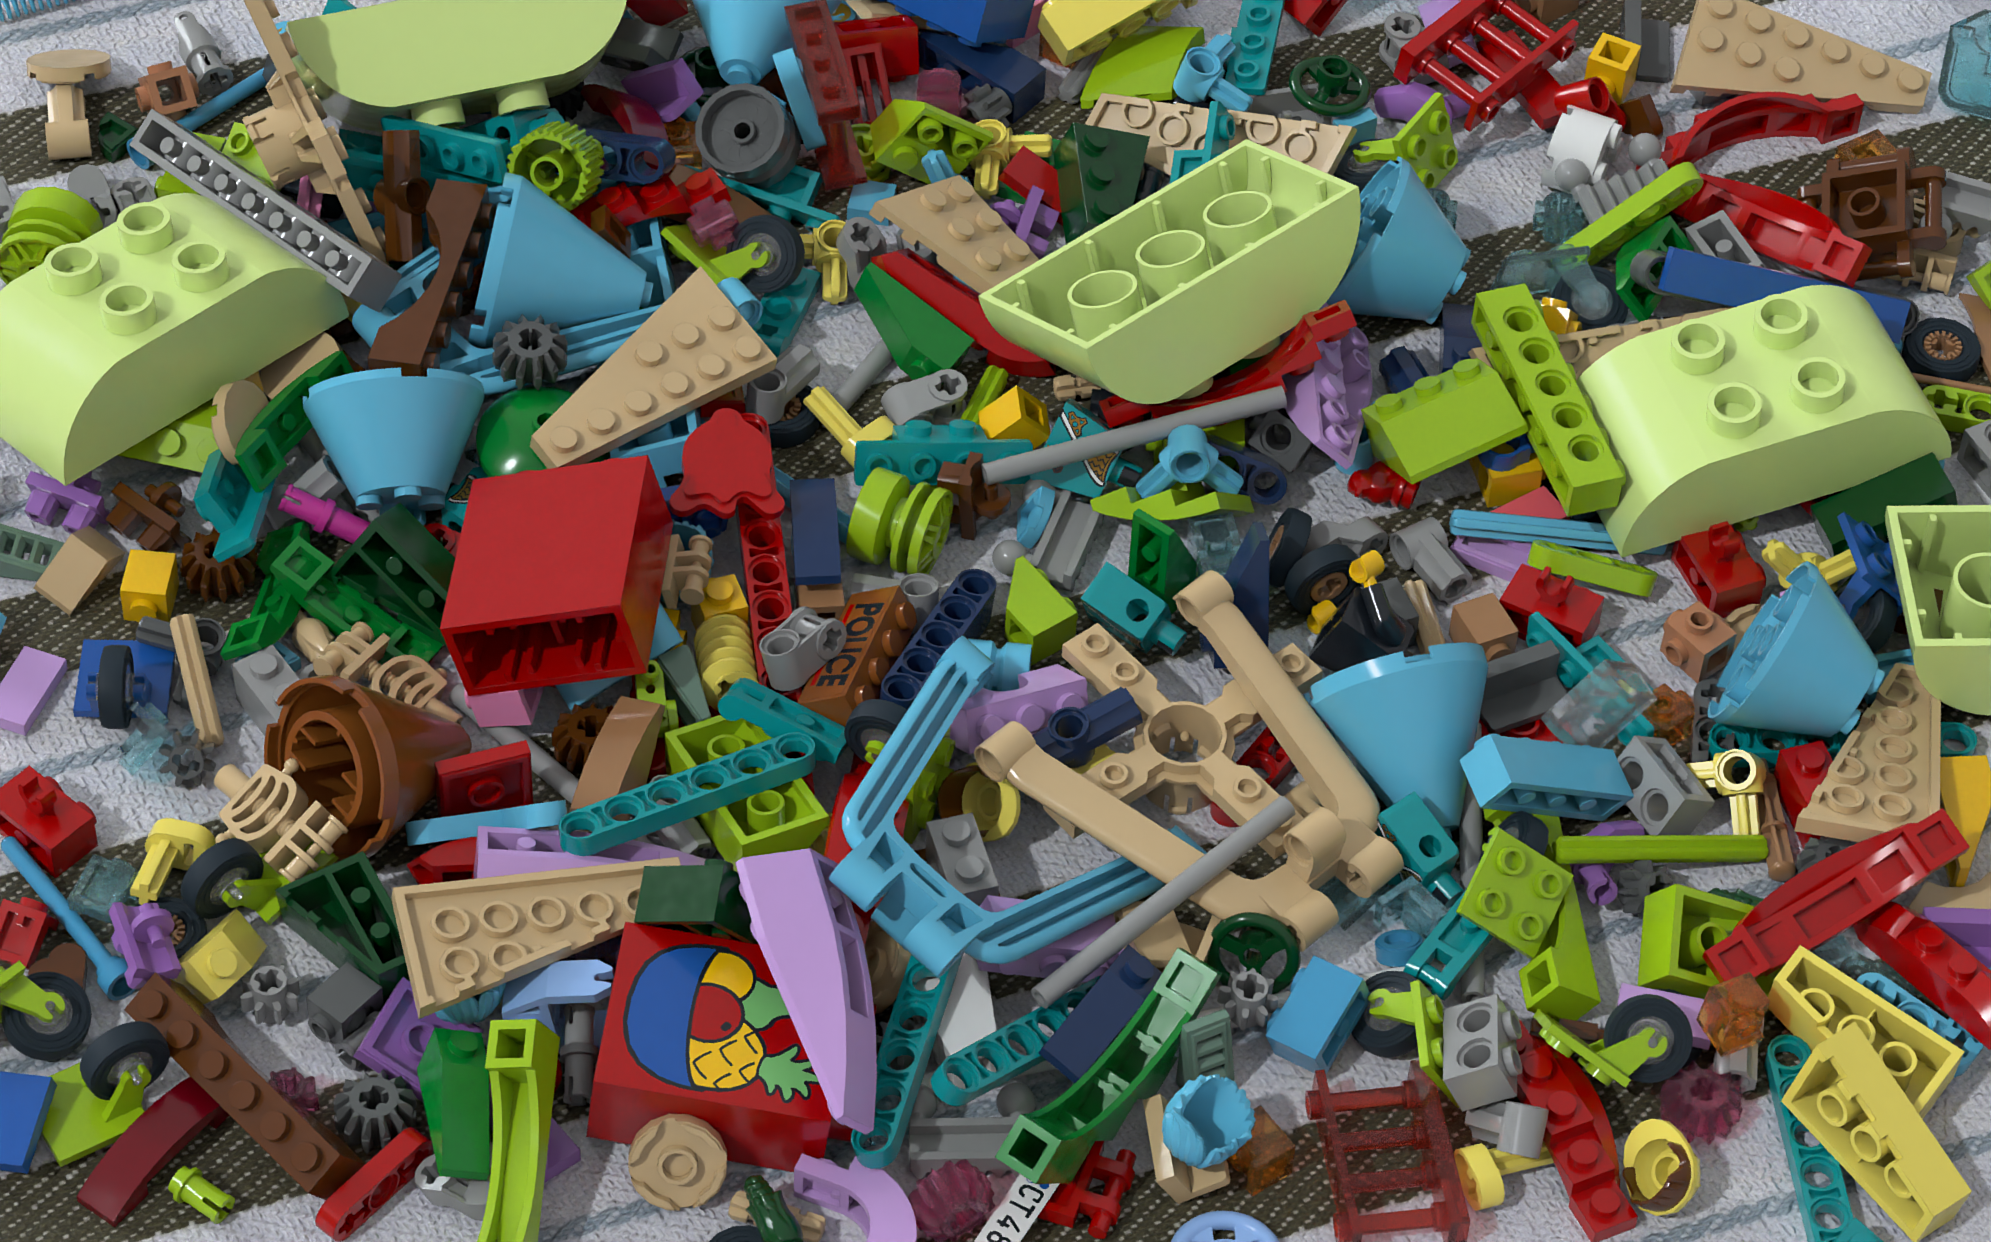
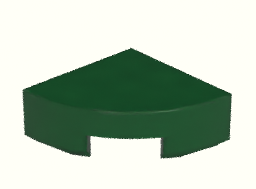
[98,111,139,164]

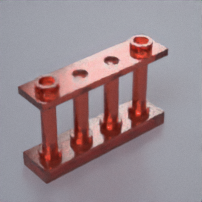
[784,0,868,191]
[1305,1060,1470,1242]

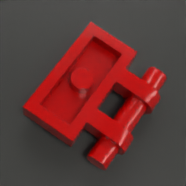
[1037,1141,1137,1239]

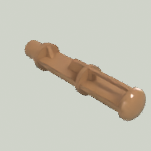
[1749,758,1796,882]

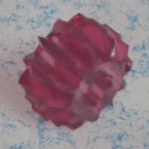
[917,68,962,118]
[1660,1060,1743,1146]
[908,1159,995,1242]

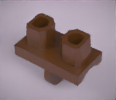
[937,452,1011,541]
[105,481,192,553]

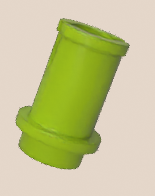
[168,1166,235,1224]

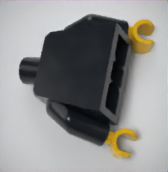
[1307,550,1415,673]

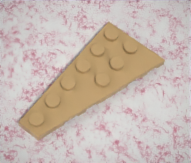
[1085,93,1357,177]
[391,857,681,1019]

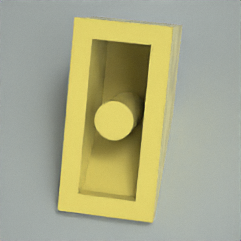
[174,909,267,1004]

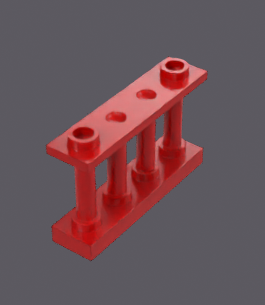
[1393,0,1579,132]

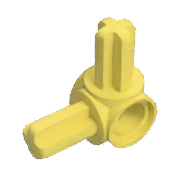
[970,119,1053,200]
[771,219,848,305]
[1761,539,1857,592]
[1685,749,1766,835]

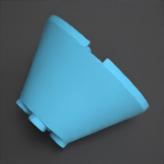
[1326,156,1471,324]
[303,368,484,515]
[1707,561,1885,738]

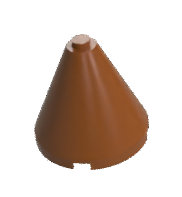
[264,675,472,863]

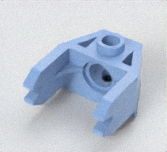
[501,959,615,1054]

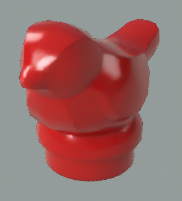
[1347,461,1422,509]

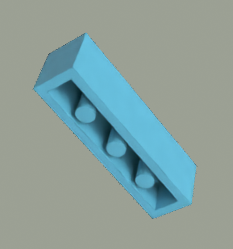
[1459,734,1634,821]

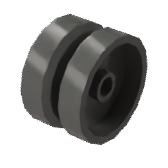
[695,83,801,189]

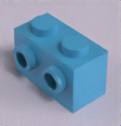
[1265,955,1370,1078]

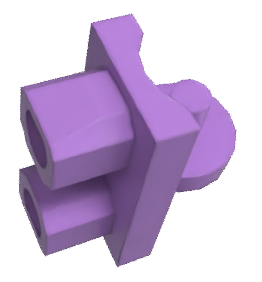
[989,185,1060,260]
[24,471,111,534]
[108,902,182,989]

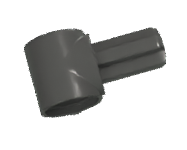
[136,616,226,710]

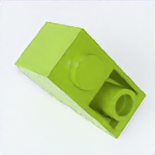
[1005,556,1078,666]

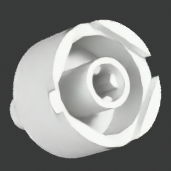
[1541,105,1624,194]

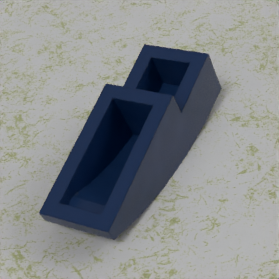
[790,478,841,585]

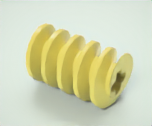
[694,614,758,711]

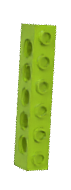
[1471,283,1626,517]

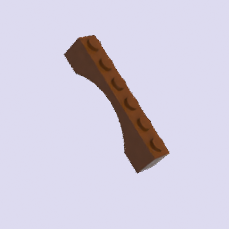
[367,179,496,377]
[124,972,365,1200]

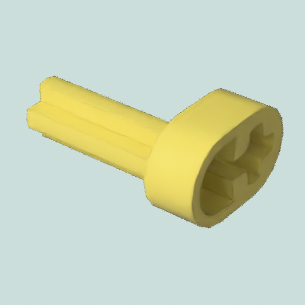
[803,386,895,468]
[130,818,216,905]
[1453,1141,1554,1211]

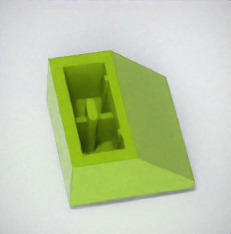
[870,99,993,184]

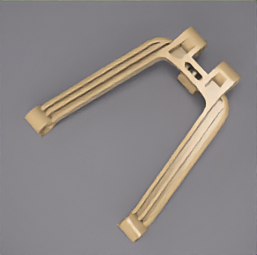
[974,570,1404,952]

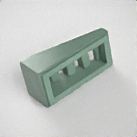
[0,524,64,581]
[657,645,711,726]
[1176,1009,1234,1089]

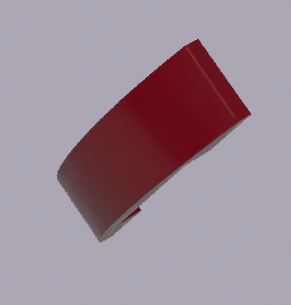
[580,84,672,176]
[77,1076,230,1227]

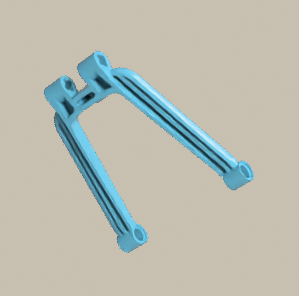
[352,146,763,395]
[828,636,1207,978]

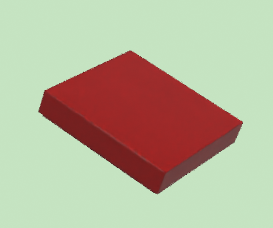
[434,740,533,818]

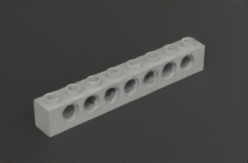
[129,108,402,313]

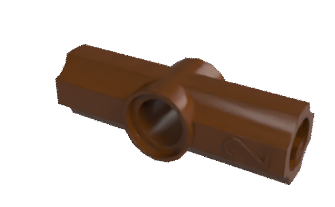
[373,130,431,262]

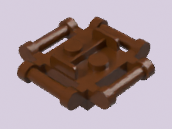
[1796,146,1947,282]

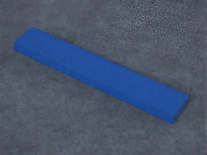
[1658,246,1911,344]

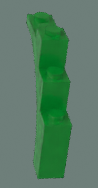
[995,948,1222,1184]

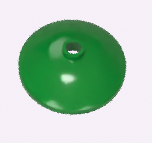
[475,386,610,477]

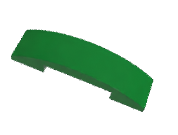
[234,351,354,492]
[220,521,310,661]
[269,535,443,665]

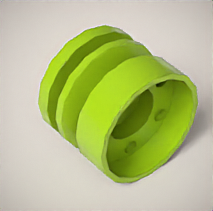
[0,187,103,285]
[846,467,953,575]

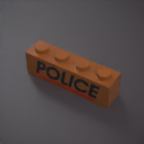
[797,585,917,727]

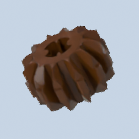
[180,526,258,604]
[552,700,613,775]

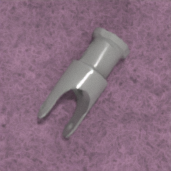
[174,11,233,96]

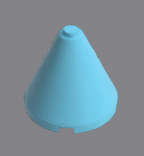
[692,0,842,85]
[468,172,654,349]
[1303,642,1489,839]

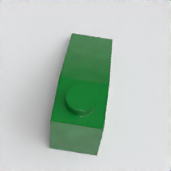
[1616,216,1694,322]
[854,261,974,386]
[1128,508,1197,615]
[417,1028,490,1181]

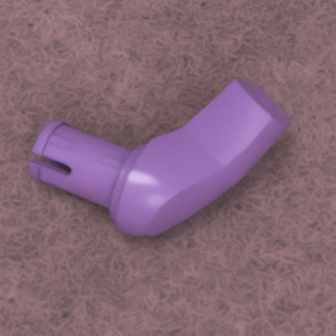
[1374,82,1470,126]
[1570,820,1645,906]

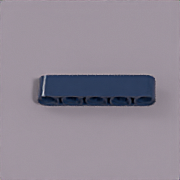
[879,569,997,733]

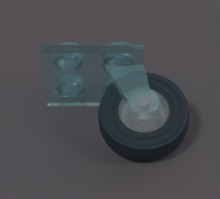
[1489,244,1629,331]

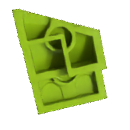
[1080,26,1205,109]
[1090,481,1254,521]

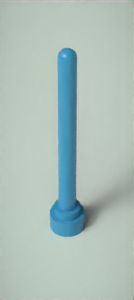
[127,68,267,169]
[1,836,136,1001]

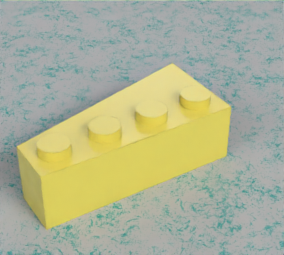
[1037,0,1198,67]
[1765,945,1965,1119]
[1781,1022,1972,1242]

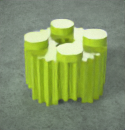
[506,121,604,211]

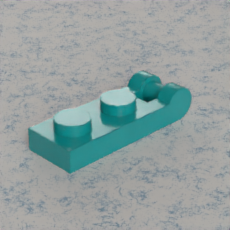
[752,267,821,357]
[718,678,848,764]
[1403,890,1494,1001]

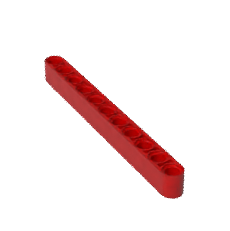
[736,413,815,796]

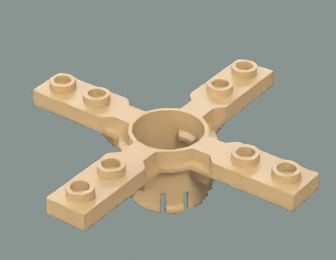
[242,0,389,265]
[1043,623,1323,860]

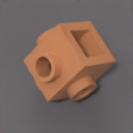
[135,61,199,121]
[1660,600,1737,684]

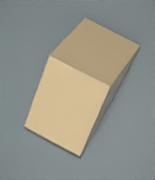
[33,526,125,616]

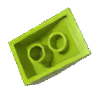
[1637,883,1784,1009]

